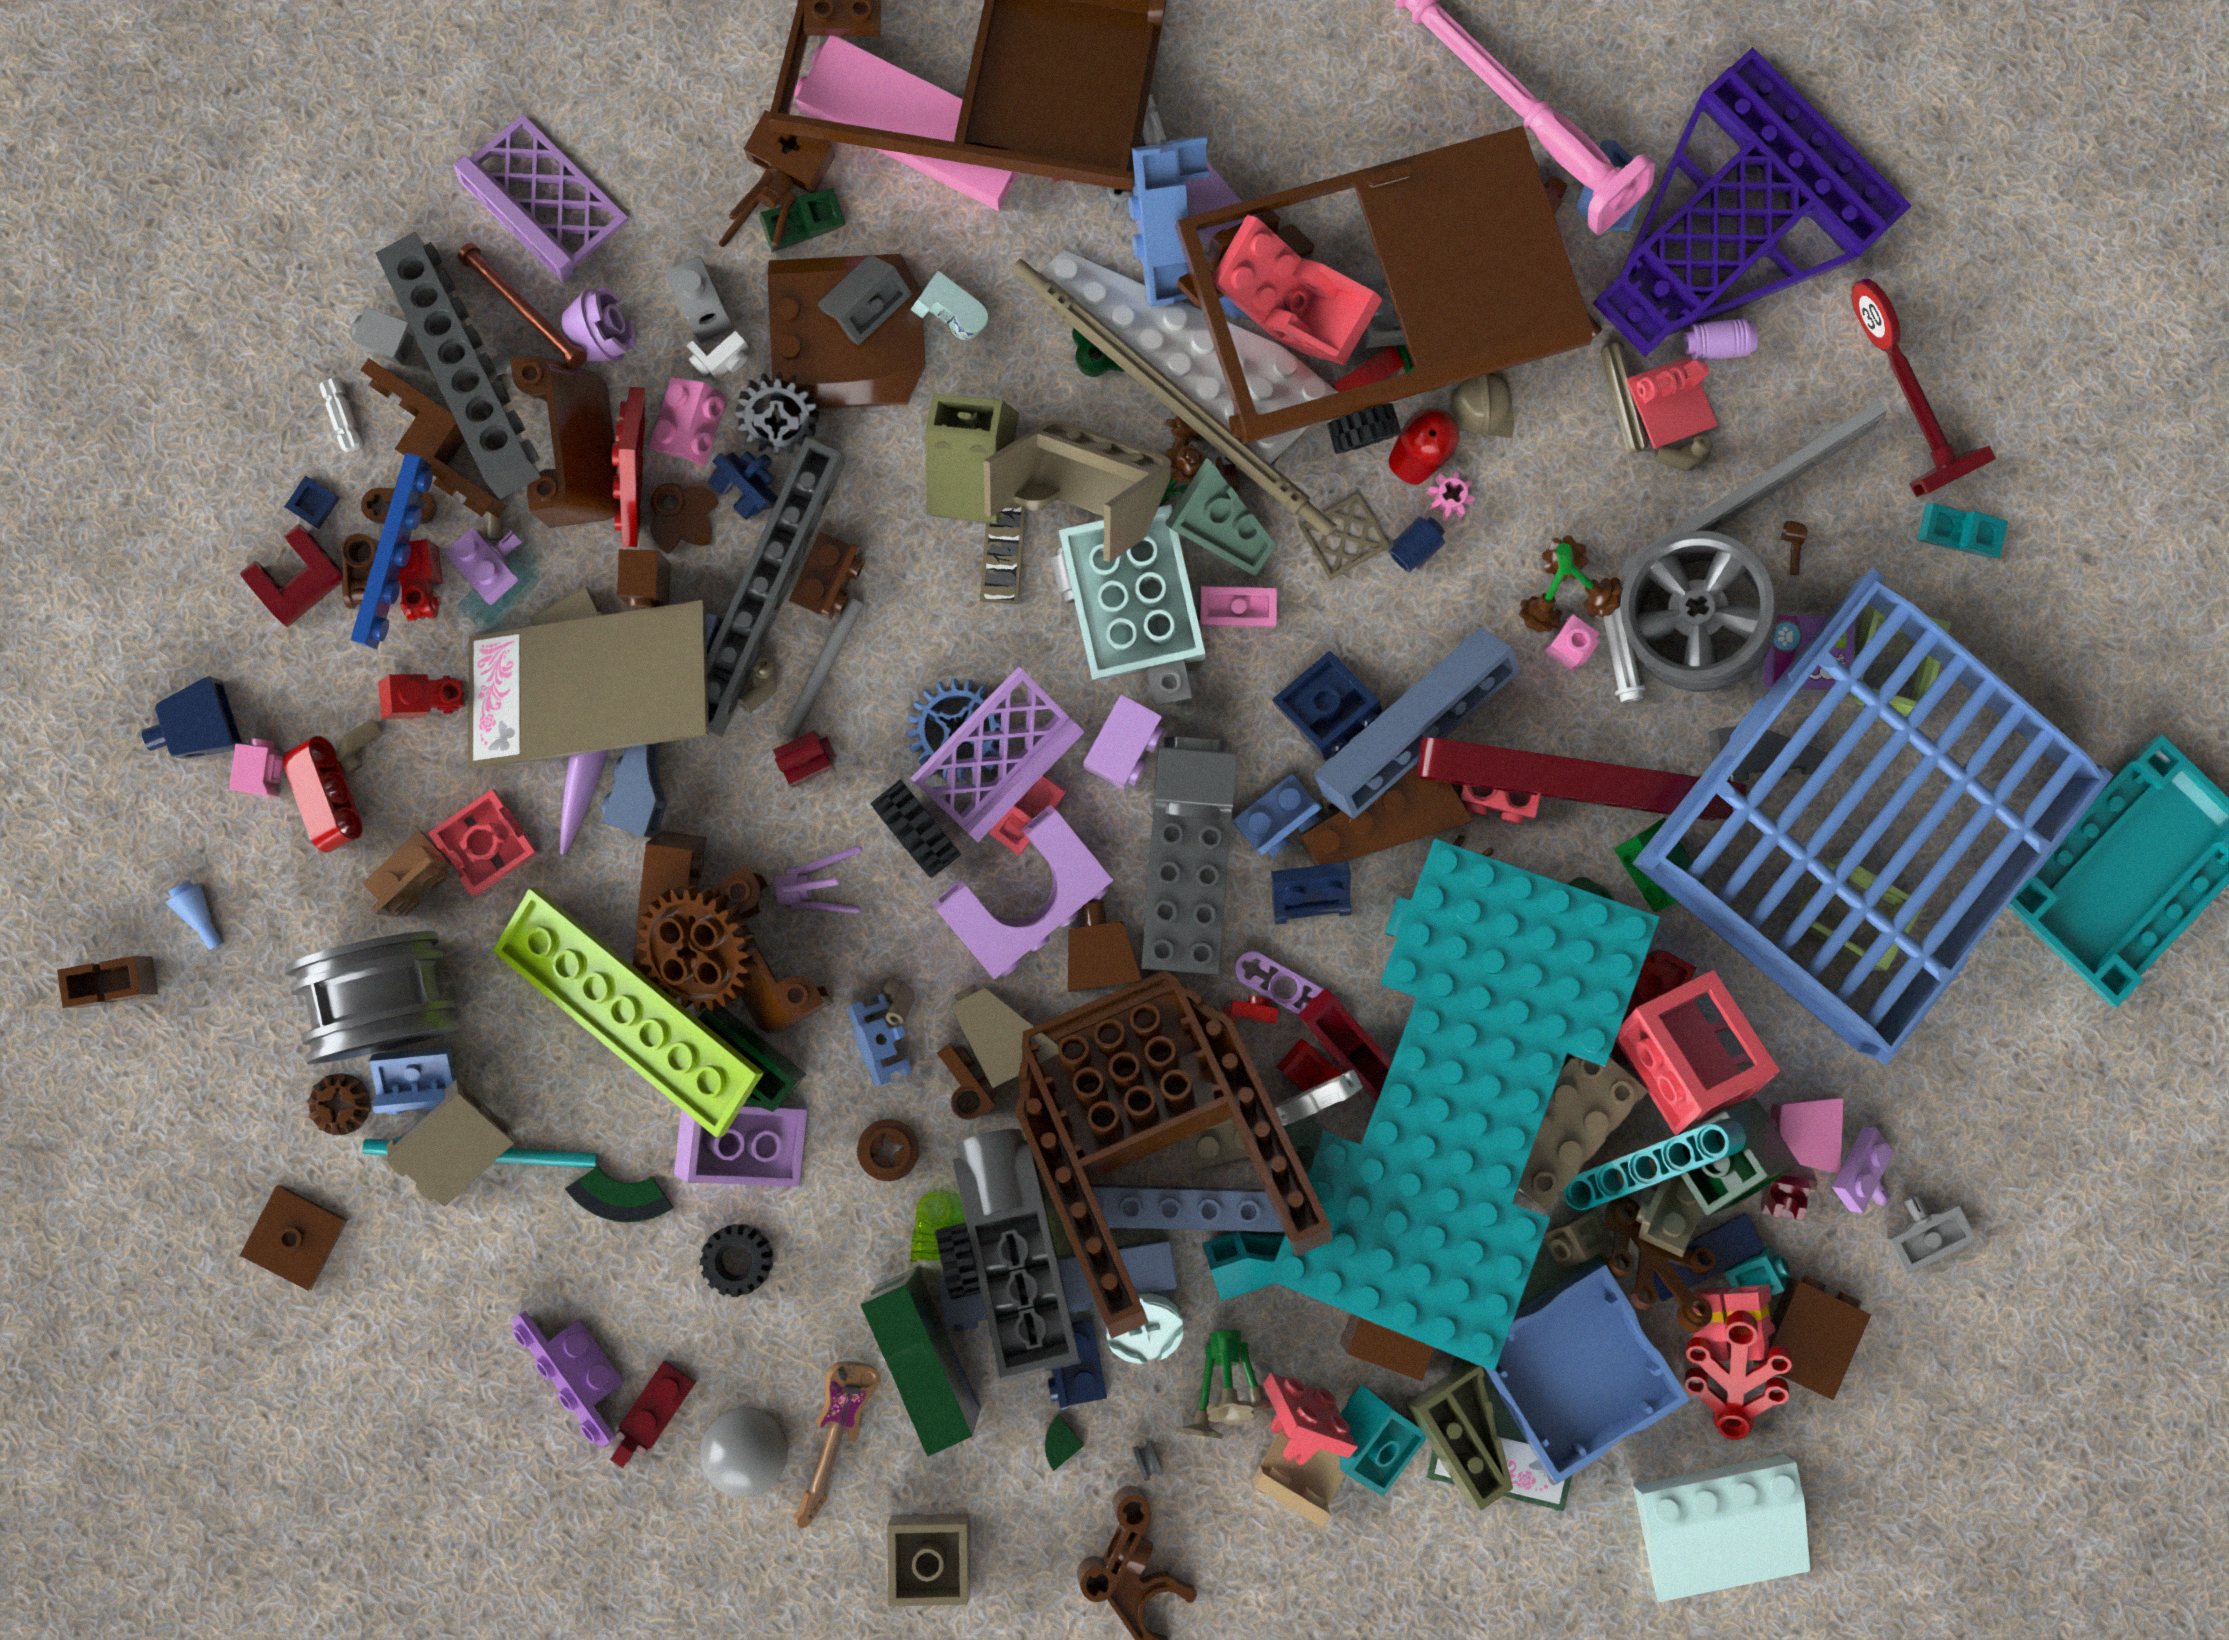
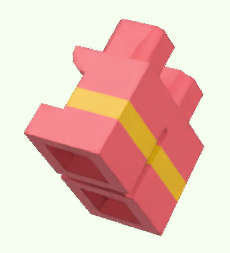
[1692,1284,1775,1362]

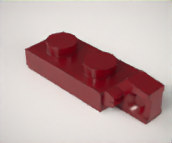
[610,1360,696,1469]

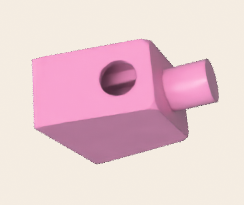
[1770,1097,1843,1173]

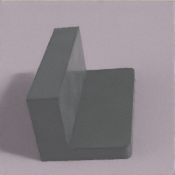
[818,255,912,345]

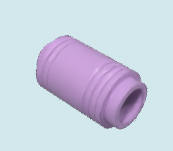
[1683,318,1758,361]

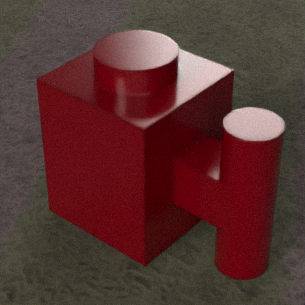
[773,730,837,787]

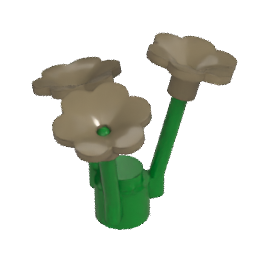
[1176,1330,1274,1439]

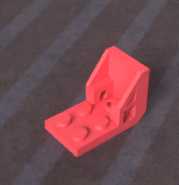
[1212,215,1383,365]

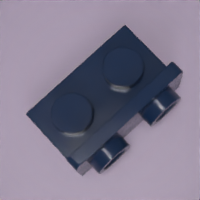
[1048,1320,1107,1410]

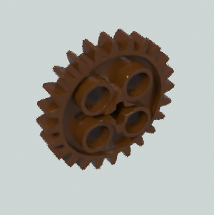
[637,884,757,1012]

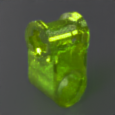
[911,1188,953,1263]

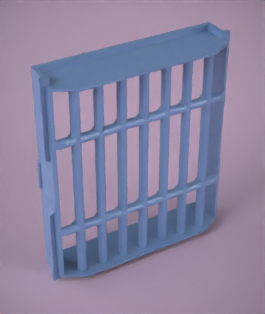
[1632,568,2114,1066]

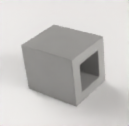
[351,306,415,366]

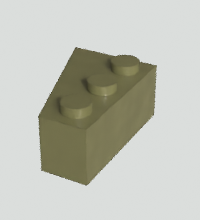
[1406,1361,1513,1511]

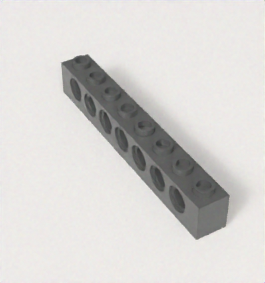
[375,231,541,499]
[707,437,845,737]

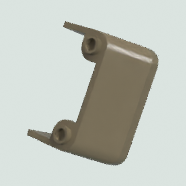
[984,420,1171,562]

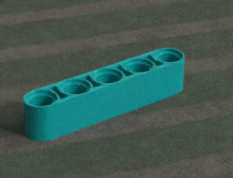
[1563,1119,1746,1210]

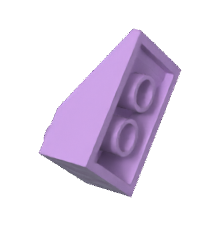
[674,1102,807,1186]

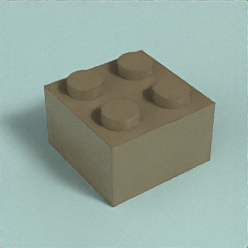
[887,1514,970,1606]

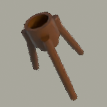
[719,167,796,247]

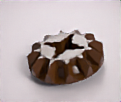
[306,1073,371,1136]
[857,1119,919,1181]

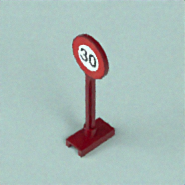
[1851,279,1996,497]

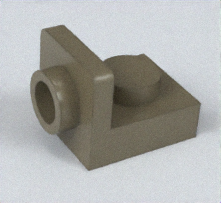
[1544,1208,1613,1269]

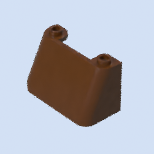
[510,356,621,528]
[711,865,834,1033]

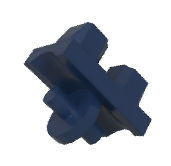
[708,451,778,520]

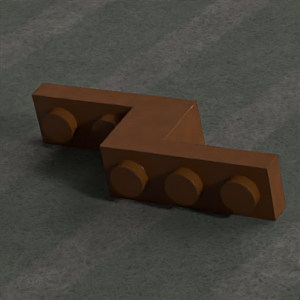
[360,358,507,518]

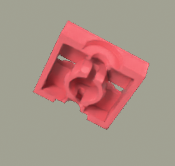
[428,789,539,897]

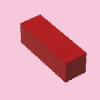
[1332,346,1405,393]

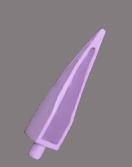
[559,750,609,855]

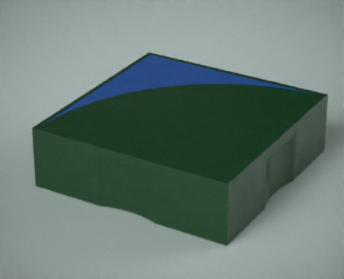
[861,1267,981,1457]

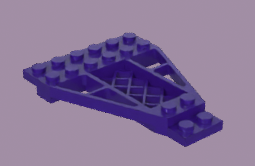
[1592,47,1912,357]

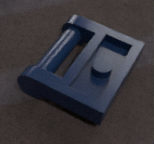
[1271,862,1351,925]

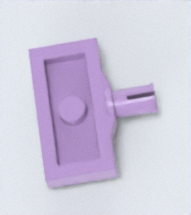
[444,527,523,605]
[1832,1127,1894,1213]

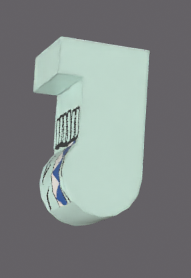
[910,271,988,340]

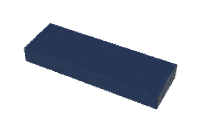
[1653,1213,1765,1302]

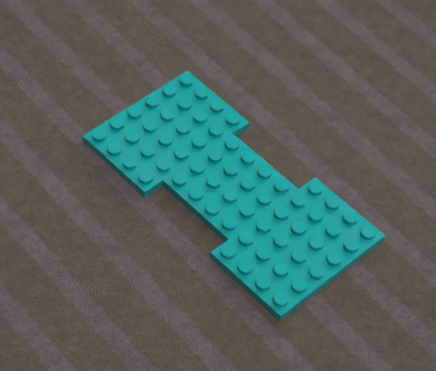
[1268,838,1660,1371]

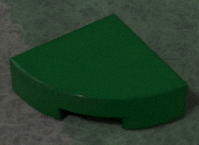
[1045,1414,1084,1471]

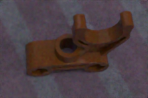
[1077,1486,1197,1640]

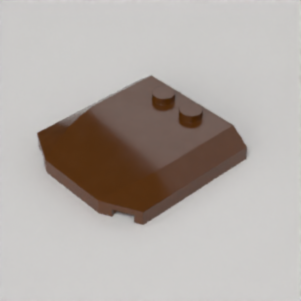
[768,254,926,411]

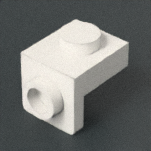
[686,331,750,380]

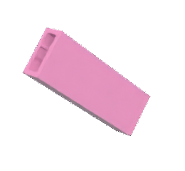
[795,36,1019,211]

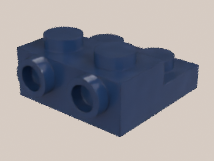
[1272,651,1383,762]

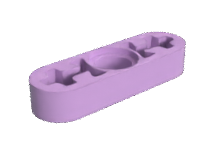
[1234,951,1323,1014]

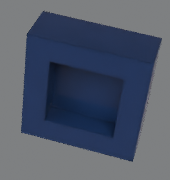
[284,475,340,529]

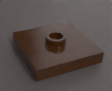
[240,1185,348,1291]

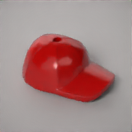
[1388,407,1460,485]

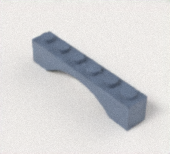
[601,603,723,838]

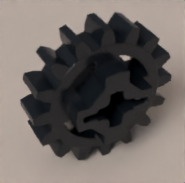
[735,372,819,455]

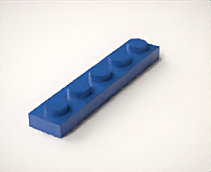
[350,453,433,650]

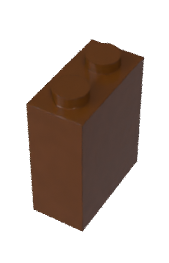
[1753,1275,1872,1401]

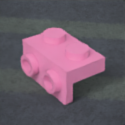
[648,377,727,466]

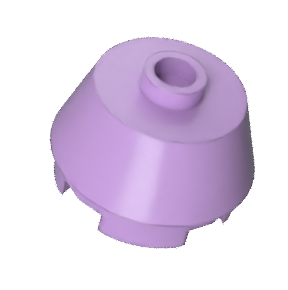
[562,286,636,362]

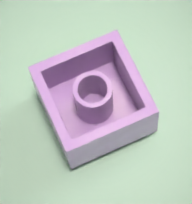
[1083,694,1164,791]

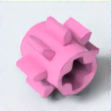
[1426,471,1475,520]

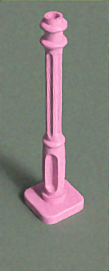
[1396,0,1655,236]

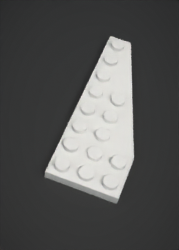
[1039,250,1338,464]

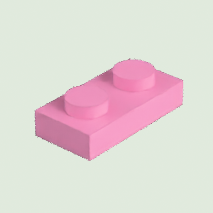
[1200,586,1277,628]

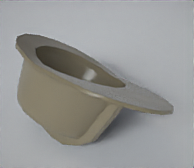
[1451,373,1514,438]

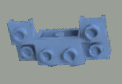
[1128,136,1210,307]

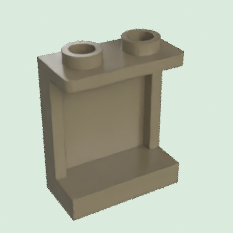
[387,1079,514,1207]

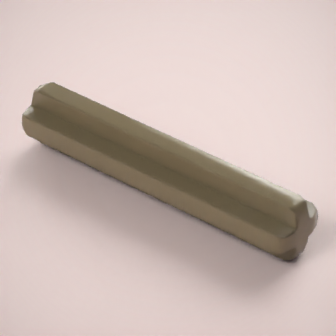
[1600,343,1648,454]

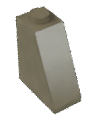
[950,984,1058,1088]

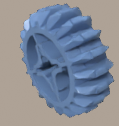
[906,678,1010,782]

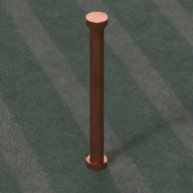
[457,243,588,370]

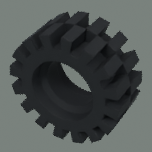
[1327,403,1402,454]
[935,1222,981,1300]
[700,1224,773,1297]

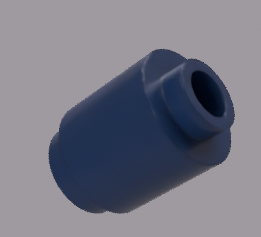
[1388,516,1445,573]

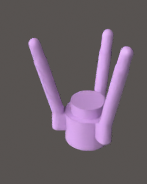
[775,846,862,913]

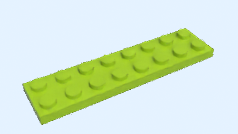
[493,888,764,1138]

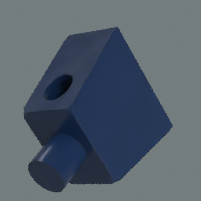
[142,676,243,759]

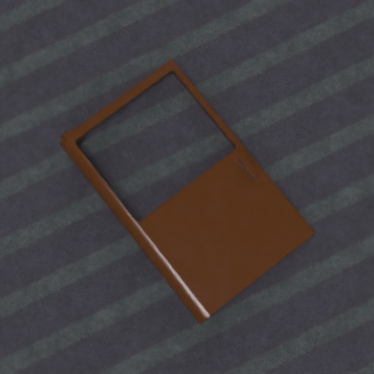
[768,0,1166,191]
[1175,125,1592,444]

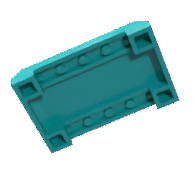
[2007,734,2229,1007]

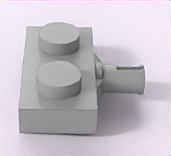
[1886,1194,1977,1275]

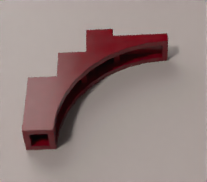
[1297,988,1392,1104]

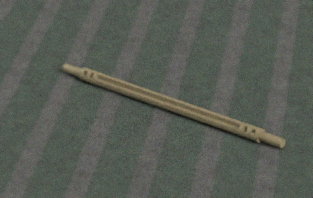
[1012,259,1337,537]

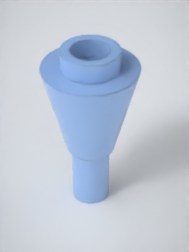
[165,880,223,950]

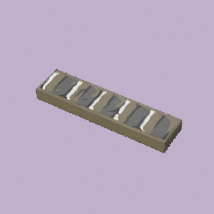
[980,502,1026,605]

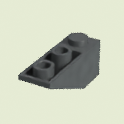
[1708,726,1828,782]

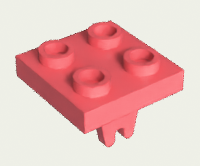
[1263,1372,1357,1465]

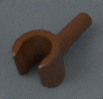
[1780,521,1808,575]

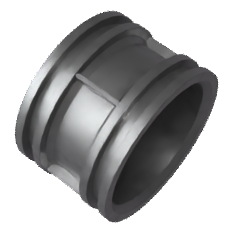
[1620,531,1777,692]
[285,931,460,1064]

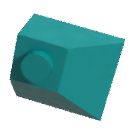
[1340,1384,1427,1497]

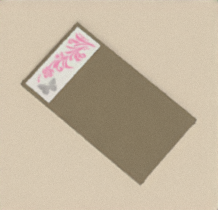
[468,600,709,769]

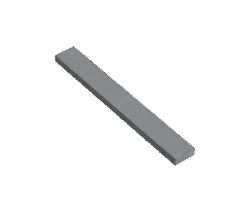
[1621,400,1888,578]

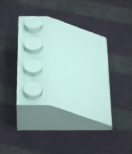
[1059,504,1205,680]
[1633,1454,1810,1602]

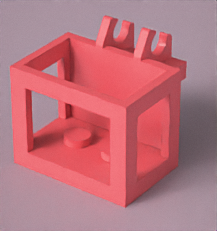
[1616,970,1780,1136]

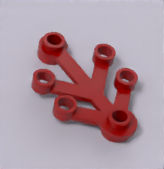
[1684,1310,1792,1440]

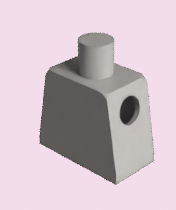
[665,256,734,343]

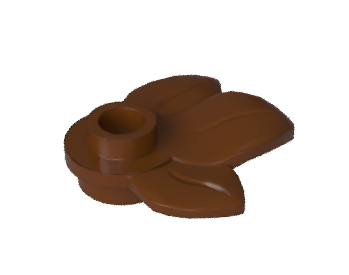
[650,483,719,554]

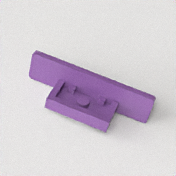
[511,1310,624,1448]

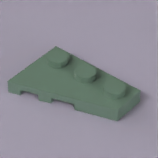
[1165,458,1276,576]

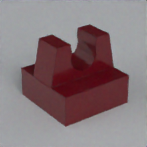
[1761,1175,1811,1221]

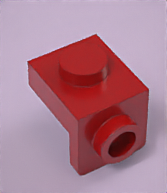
[1221,995,1279,1027]
[1276,1038,1343,1092]

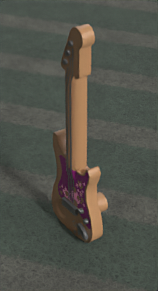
[793,1361,879,1528]

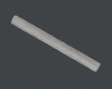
[781,598,864,739]

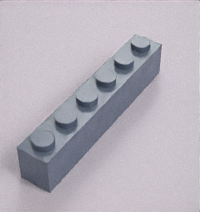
[1314,627,1520,819]
[938,1238,1177,1331]

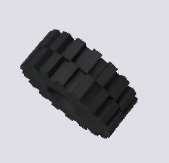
[870,779,961,879]

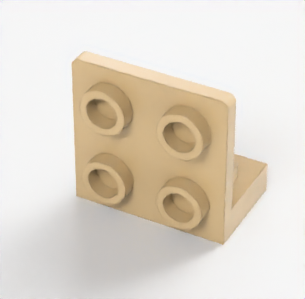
[1252,1428,1346,1528]

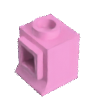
[1544,614,1600,672]
[229,738,283,797]

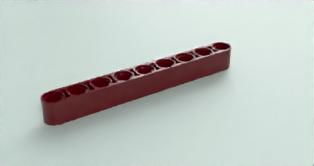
[1417,738,1747,821]

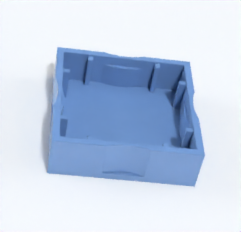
[1483,1260,1690,1484]

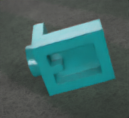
[1724,1245,1791,1296]

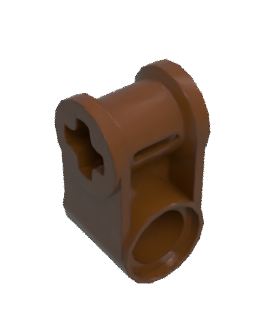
[341,533,379,609]

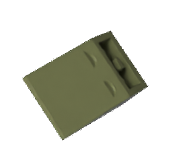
[926,393,1019,524]

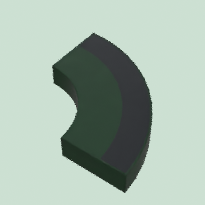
[565,1166,674,1222]

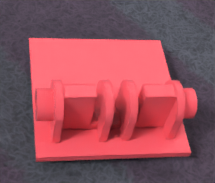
[1625,357,1718,449]

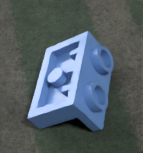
[1232,774,1323,857]

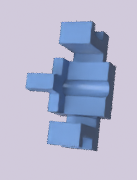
[846,994,912,1087]

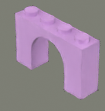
[931,805,1113,979]

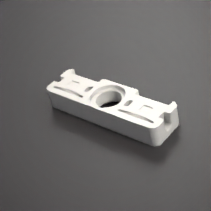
[1274,1070,1363,1126]

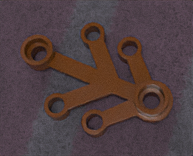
[1605,1196,1716,1332]

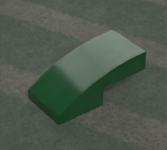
[759,188,846,252]

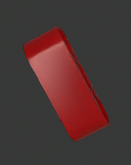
[283,736,363,853]

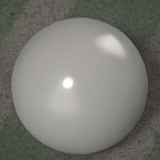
[700,1407,788,1497]

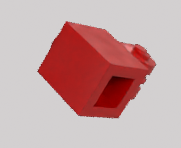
[398,539,443,621]
[378,674,465,720]

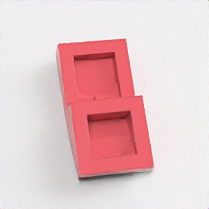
[989,774,1068,855]

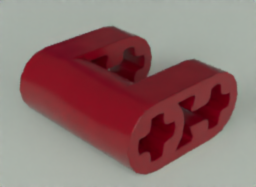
[240,524,343,627]

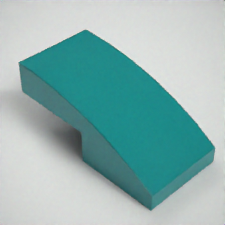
[1918,503,2008,558]

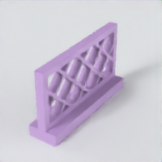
[453,114,628,283]
[910,666,1084,842]

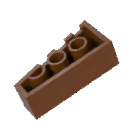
[1298,765,1474,866]
[632,830,706,1000]

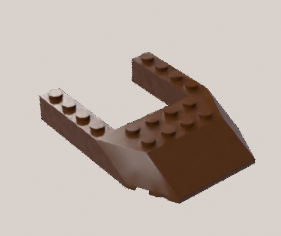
[1016,970,1333,1339]

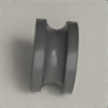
[1133,1440,1164,1481]

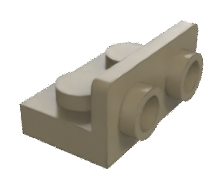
[1186,1119,1249,1171]
[1636,1175,1703,1257]

